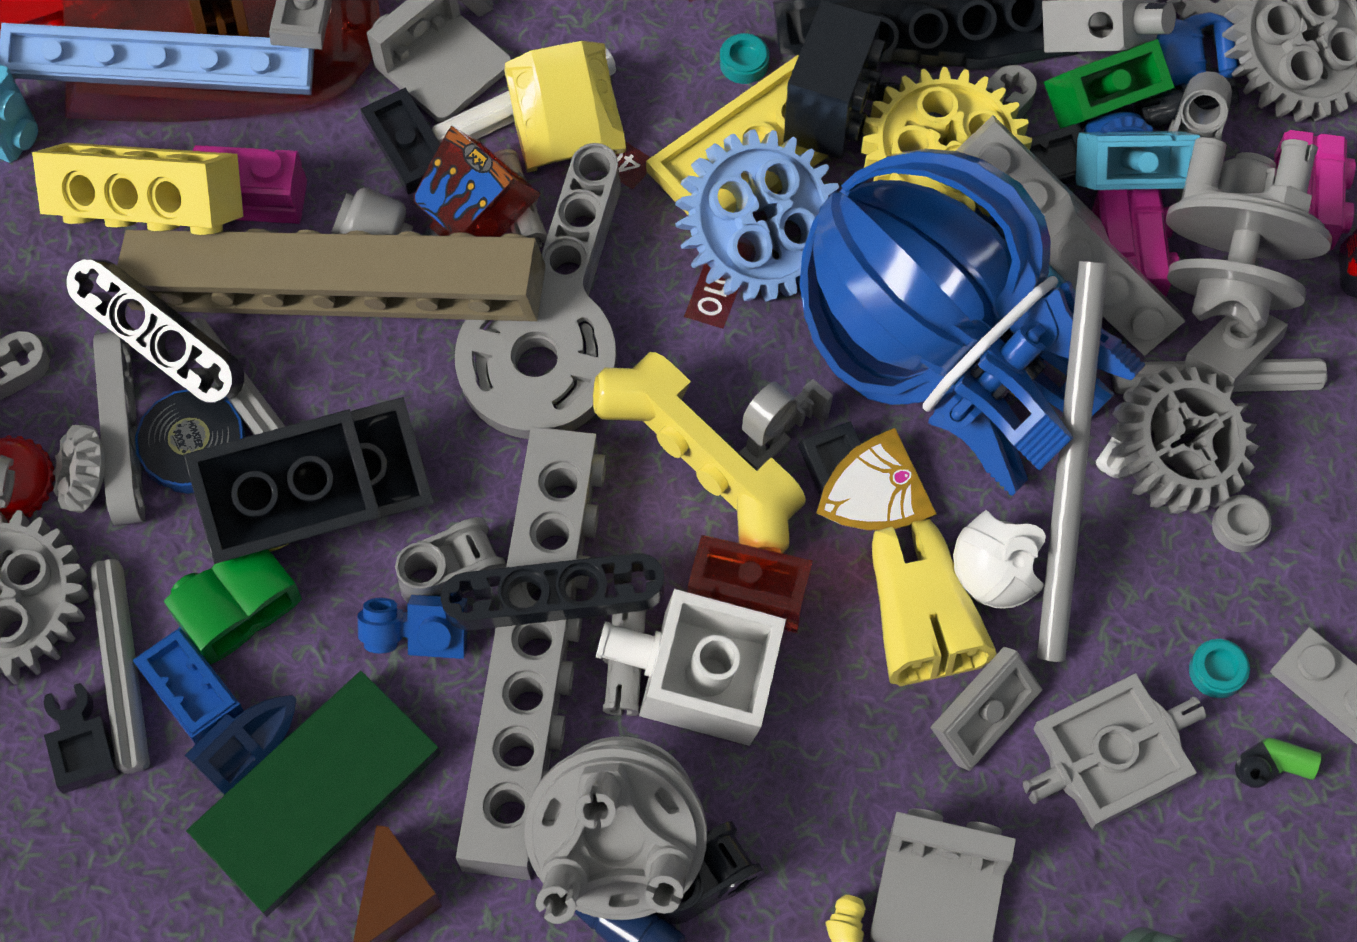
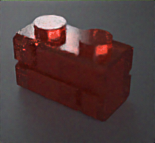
[688,535,813,633]

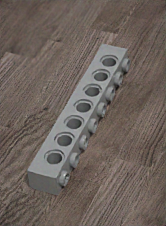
[456,427,607,880]

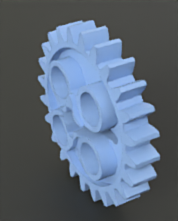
[675,129,839,302]

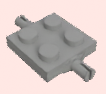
[1023,673,1206,830]

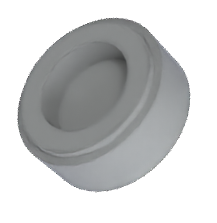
[1212,495,1271,552]

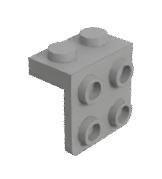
[367,0,511,123]
[870,808,1016,942]

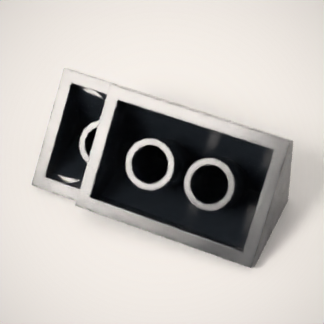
[183,397,434,564]

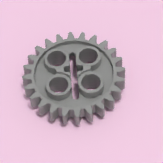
[1222,0,1357,122]
[0,510,89,685]

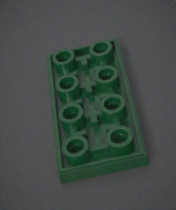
[186,670,441,917]

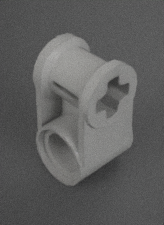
[1168,71,1232,141]
[395,517,507,603]

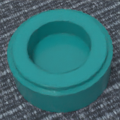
[719,33,769,84]
[1189,639,1250,698]

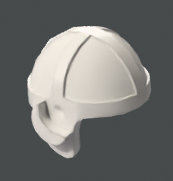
[953,510,1046,608]

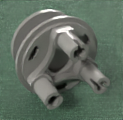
[1166,137,1332,331]
[524,736,707,924]

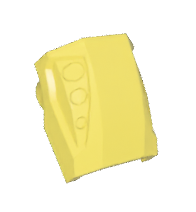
[504,41,626,173]

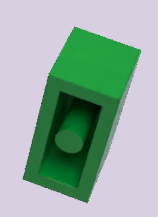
[1044,39,1175,129]

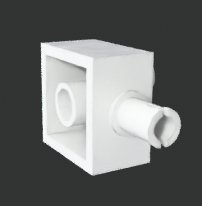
[595,589,786,746]

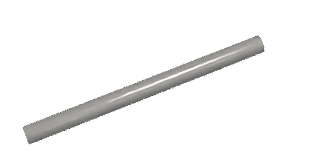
[1037,261,1108,662]

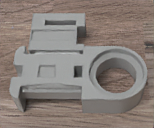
[739,379,833,469]

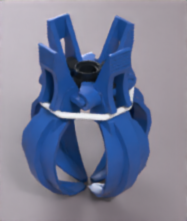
[800,148,1145,496]

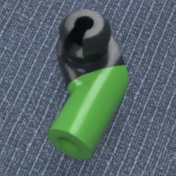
[1235,738,1321,788]

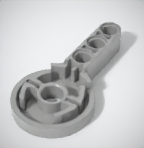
[455,143,621,439]

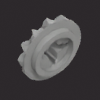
[52,425,105,513]

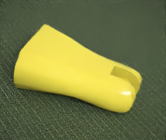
[872,519,997,687]

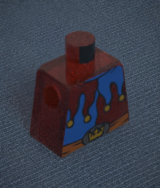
[414,126,541,237]

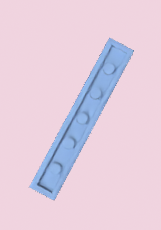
[0,23,314,95]

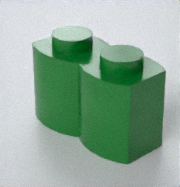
[164,549,302,665]

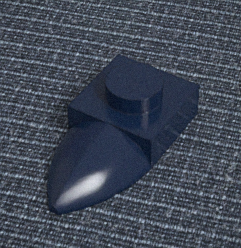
[184,695,297,795]

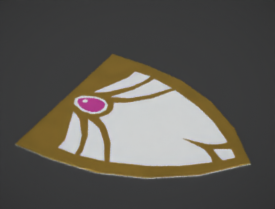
[816,428,936,530]

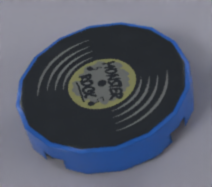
[135,389,245,494]

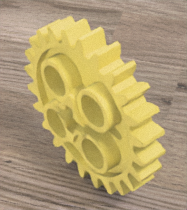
[861,67,1032,217]

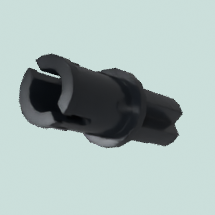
[1134,77,1239,129]

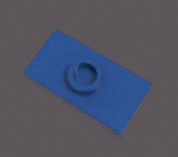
[133,627,244,744]

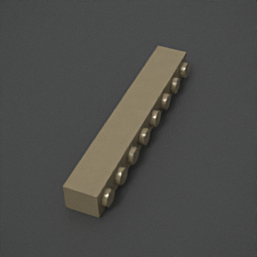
[117,229,546,321]

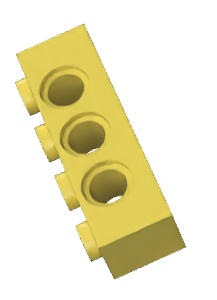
[32,143,243,235]

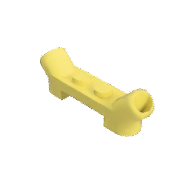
[593,352,806,560]

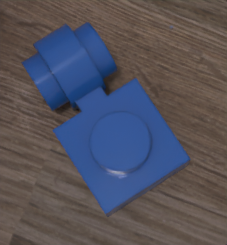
[357,595,467,659]

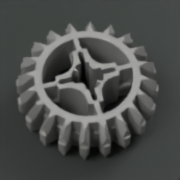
[1108,366,1259,514]

